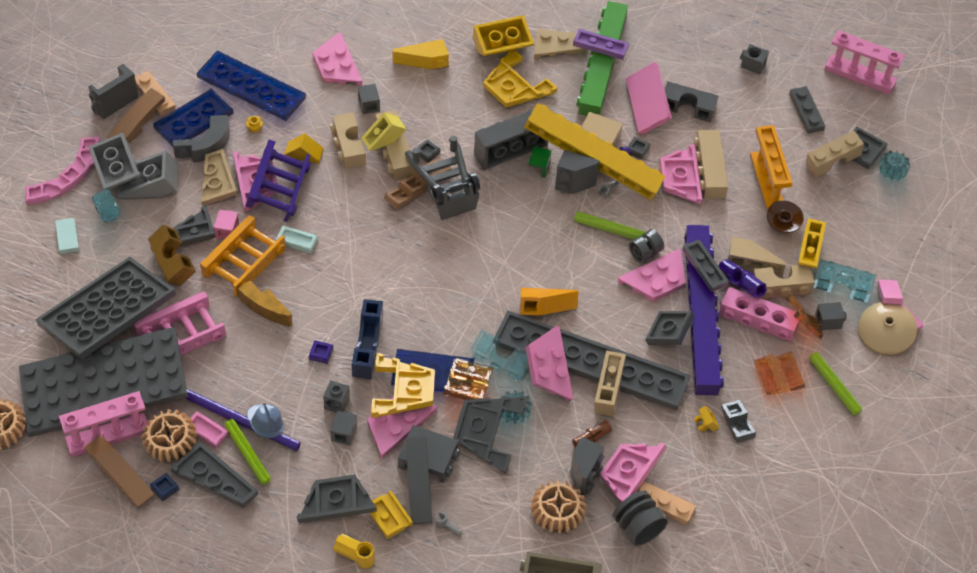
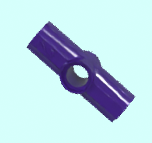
[719,259,767,298]

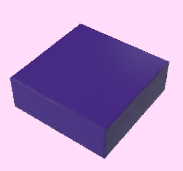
[309,340,334,364]

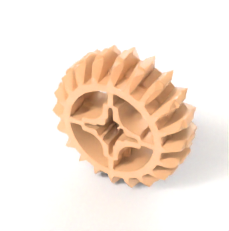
[0,398,26,450]
[141,409,197,463]
[530,479,587,534]

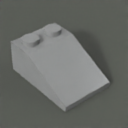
[88,133,140,191]
[117,150,178,199]

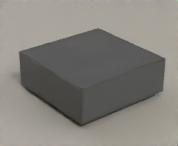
[628,136,650,160]
[417,139,441,163]

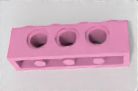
[719,287,802,342]

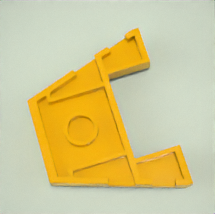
[483,50,558,108]
[371,353,435,418]

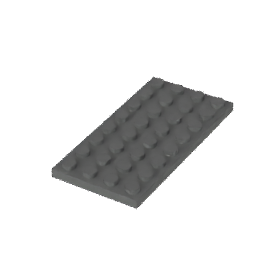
[19,327,188,437]

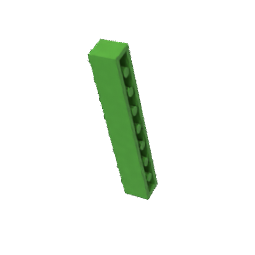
[576,1,628,116]

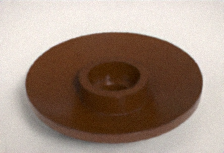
[766,201,804,233]

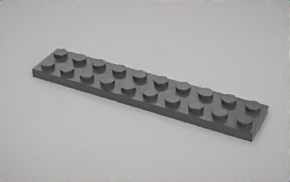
[493,310,691,410]

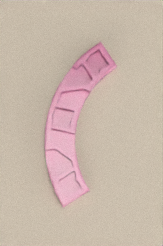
[25,137,100,205]

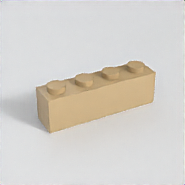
[373,110,415,180]
[693,130,728,199]

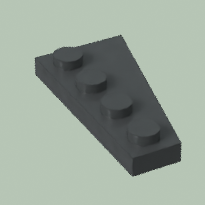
[170,442,258,508]

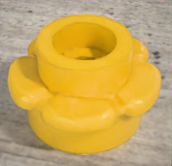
[245,116,263,132]

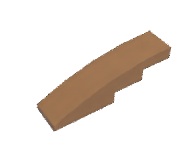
[106,88,165,143]
[384,158,452,209]
[84,435,154,508]

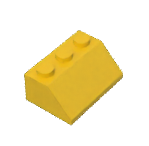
[472,15,534,56]

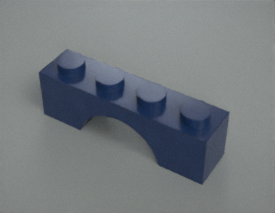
[352,299,383,379]

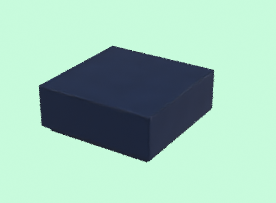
[150,473,179,502]

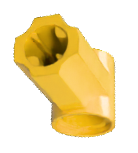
[333,534,375,569]

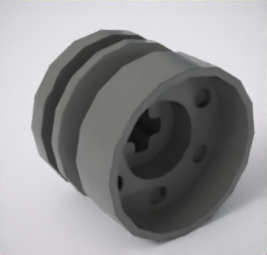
[613,491,669,546]

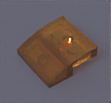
[785,294,823,339]
[754,351,805,395]
[443,358,493,400]

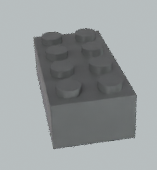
[474,110,548,170]

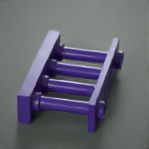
[245,139,311,222]

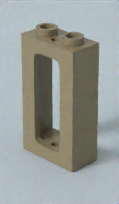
[520,552,602,573]

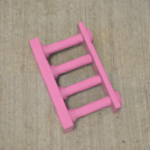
[824,30,905,94]
[133,291,226,355]
[59,391,148,457]

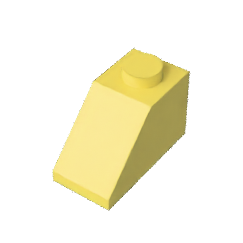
[361,112,406,151]

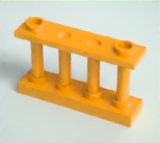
[750,125,793,210]
[200,215,286,297]

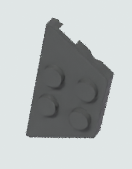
[297,474,377,523]

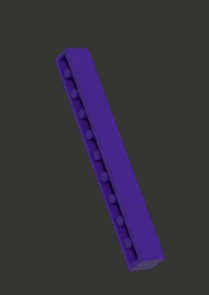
[684,225,724,396]

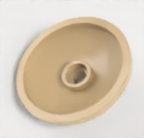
[858,302,917,355]

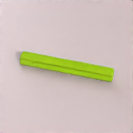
[574,211,645,240]
[809,352,862,416]
[224,419,271,485]

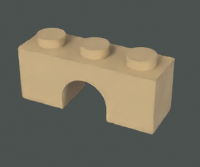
[330,112,366,169]
[805,131,864,178]
[753,265,815,299]

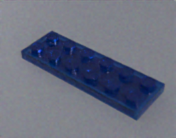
[197,50,306,121]

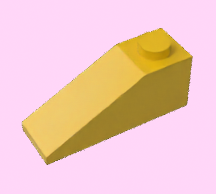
[392,39,449,69]
[798,218,826,269]

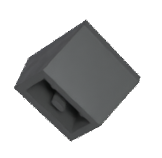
[570,437,605,496]

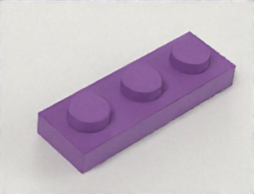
[573,29,629,60]

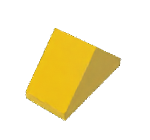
[284,133,324,164]

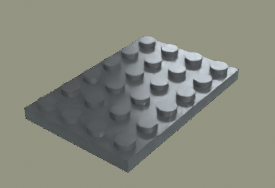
[36,257,177,360]

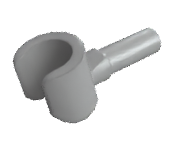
[599,180,619,198]
[435,512,462,536]

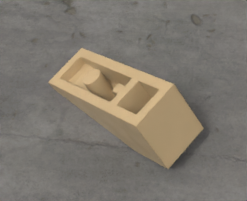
[728,237,786,276]
[594,351,626,417]

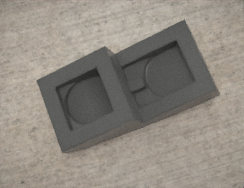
[721,400,756,443]

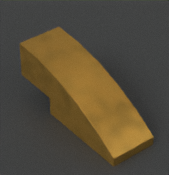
[238,280,293,327]

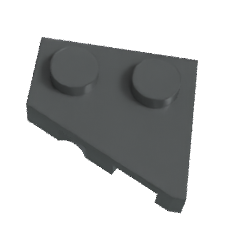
[173,205,215,246]

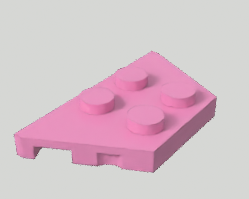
[313,32,362,86]
[660,144,702,204]
[233,152,278,212]
[618,249,686,302]
[525,326,573,401]
[367,396,437,459]
[600,443,666,502]

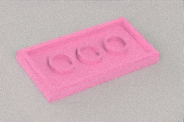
[626,62,672,135]

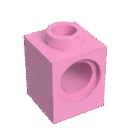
[214,210,239,240]

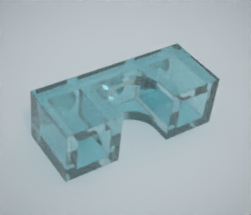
[813,259,876,303]
[470,329,529,381]

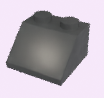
[555,150,600,194]

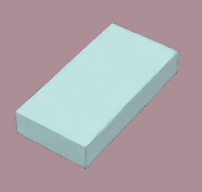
[55,218,79,254]
[276,226,318,254]

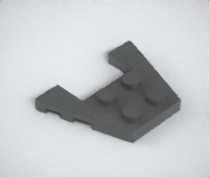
[453,396,528,473]

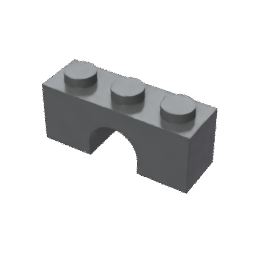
[665,81,719,122]

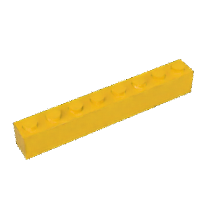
[524,103,665,200]

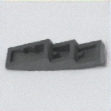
[405,436,433,524]

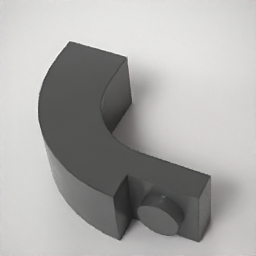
[173,115,230,162]

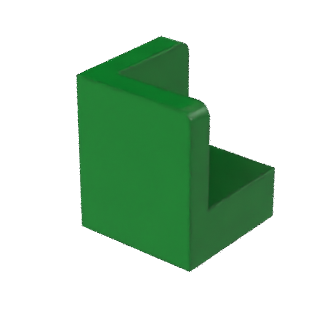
[529,146,552,178]

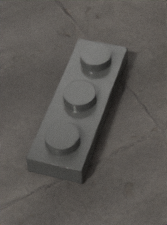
[789,86,825,134]
[682,239,729,292]

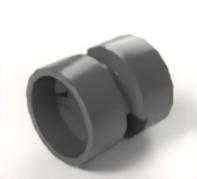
[629,229,665,263]

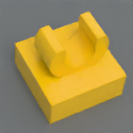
[694,405,720,432]

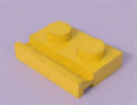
[369,490,413,539]

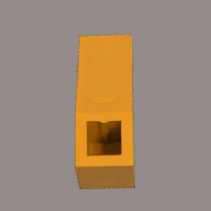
[520,287,579,315]

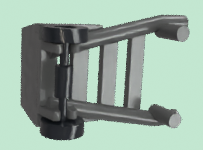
[405,136,480,220]

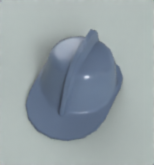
[247,403,284,438]

